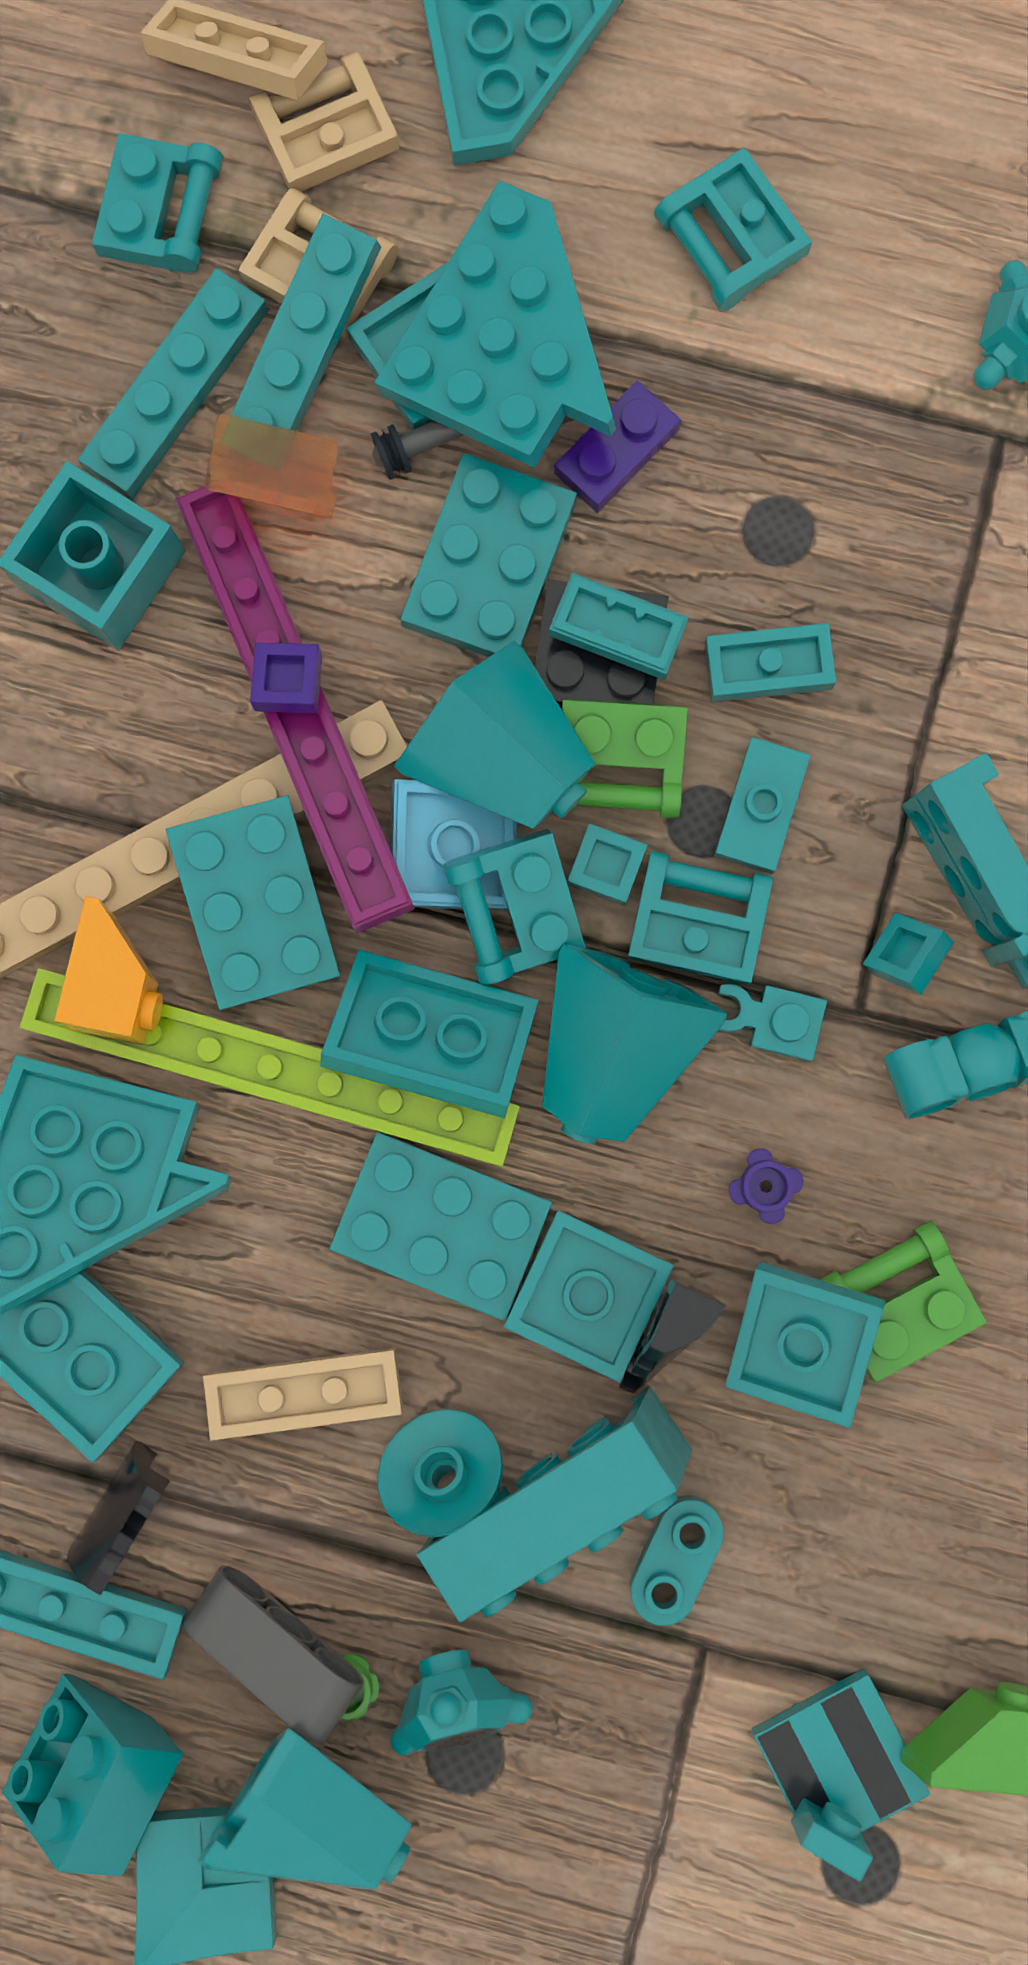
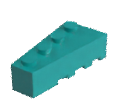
[417,1386,692,1623]

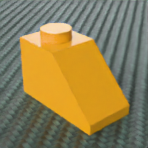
[54,896,163,1045]

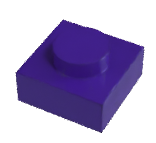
[250,642,322,713]

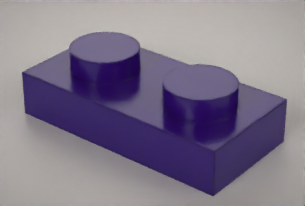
[554,380,681,513]

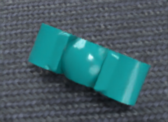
[883,1011,1028,1119]

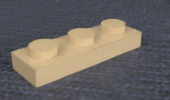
[140,0,328,101]
[203,1347,403,1441]

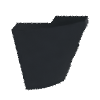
[619,1279,726,1393]
[67,1441,170,1596]

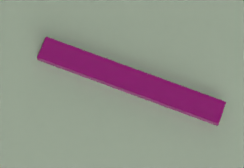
[175,476,415,934]

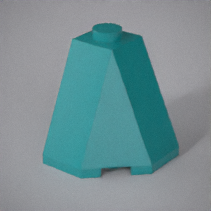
[394,641,595,829]
[542,943,728,1144]
[197,1728,412,1890]

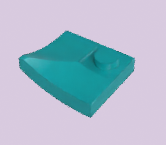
[134,1806,277,1965]

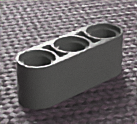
[183,1565,364,1743]

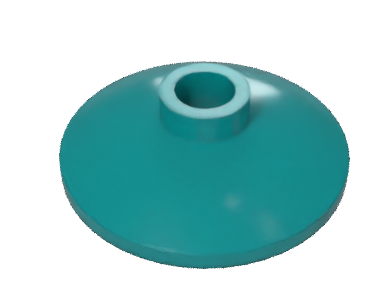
[377,1409,503,1537]

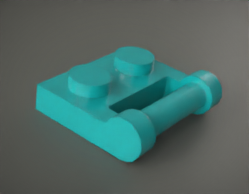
[92,133,224,273]
[654,147,812,311]
[443,829,586,985]
[627,850,773,985]

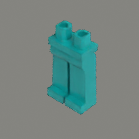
[902,752,1028,989]

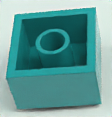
[0,461,185,651]

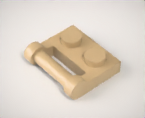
[248,51,400,192]
[238,188,398,338]

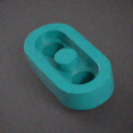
[630,1495,723,1626]

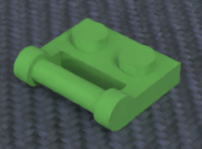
[562,698,688,818]
[819,1221,987,1383]

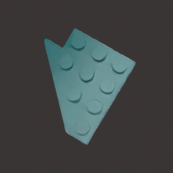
[422,0,623,166]
[374,180,616,468]
[0,1055,232,1315]

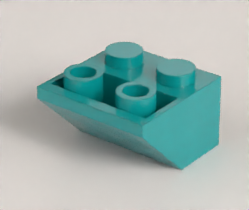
[2,1673,184,1876]

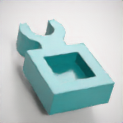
[717,984,827,1062]

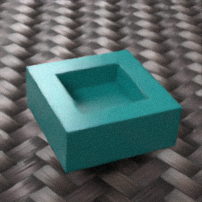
[567,823,647,906]
[863,913,954,995]
[791,1797,873,1882]

